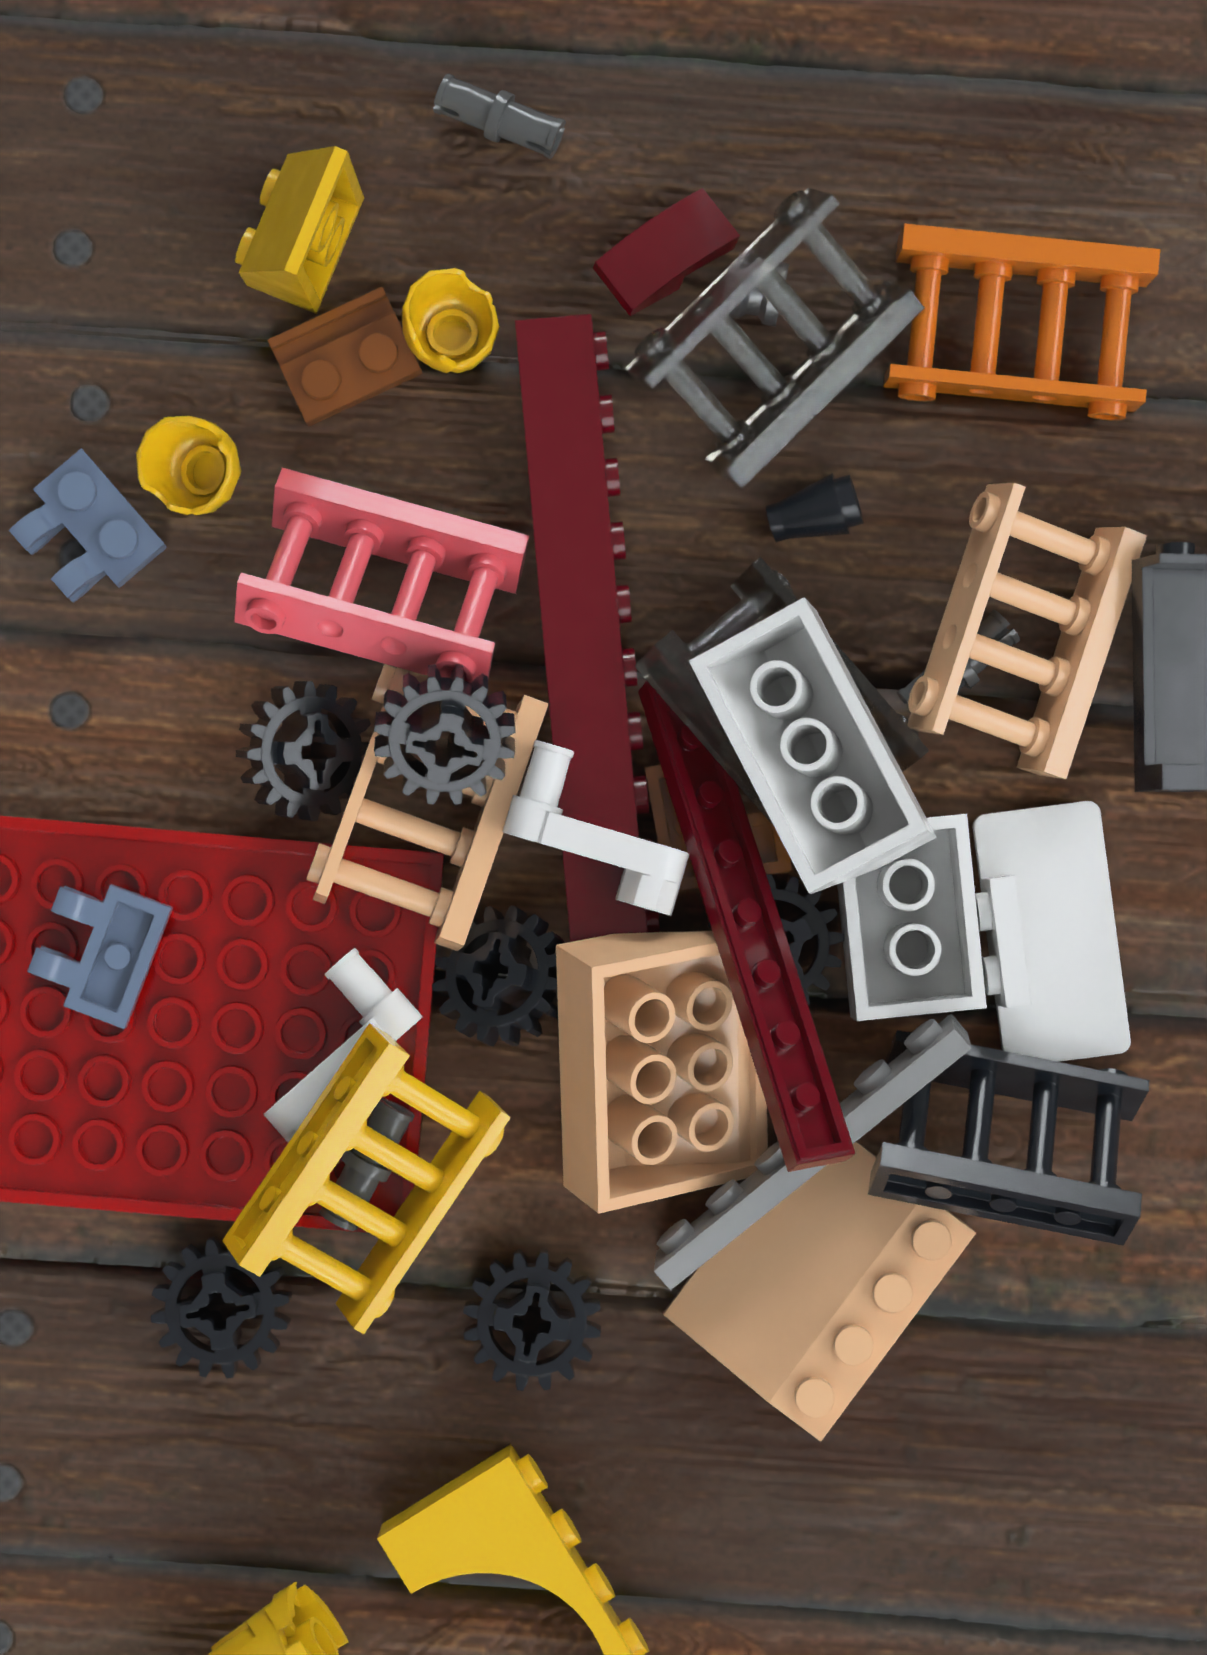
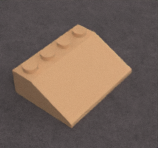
[556,931,768,1214]
[663,1141,976,1442]

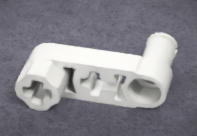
[503,740,690,916]
[263,948,423,1143]

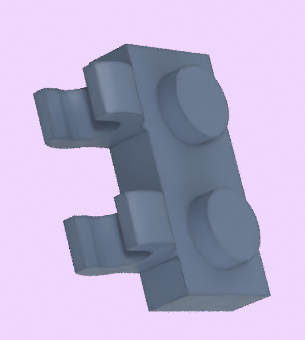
[9,448,167,603]
[27,884,173,1029]

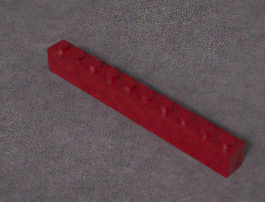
[515,314,660,942]

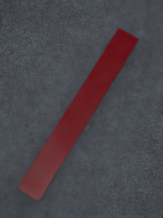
[638,676,856,1172]

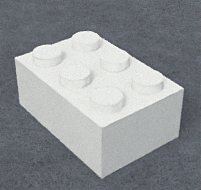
[837,814,987,1021]

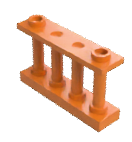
[883,223,1161,420]

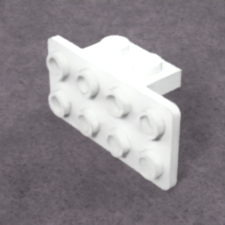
[973,801,1131,1062]

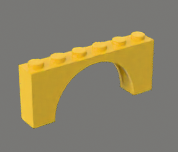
[377,1444,649,1655]

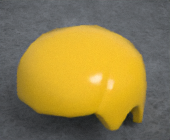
[402,268,500,373]
[136,416,242,515]

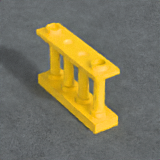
[222,1023,511,1334]

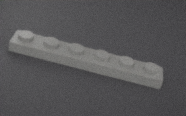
[654,1014,971,1290]

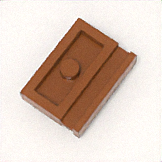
[267,287,423,427]

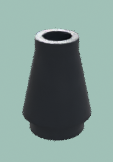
[766,473,864,543]

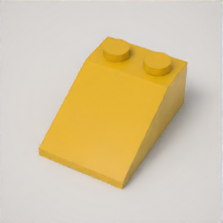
[235,146,364,314]

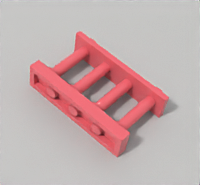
[234,468,529,683]

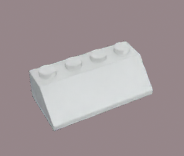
[689,597,937,894]

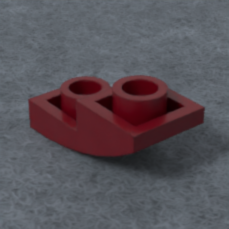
[593,188,740,316]

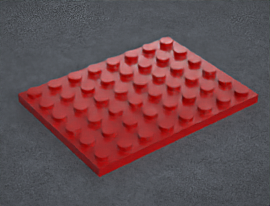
[0,816,445,1233]

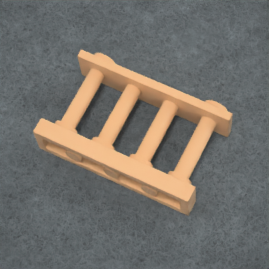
[907,482,1147,779]
[306,664,549,951]

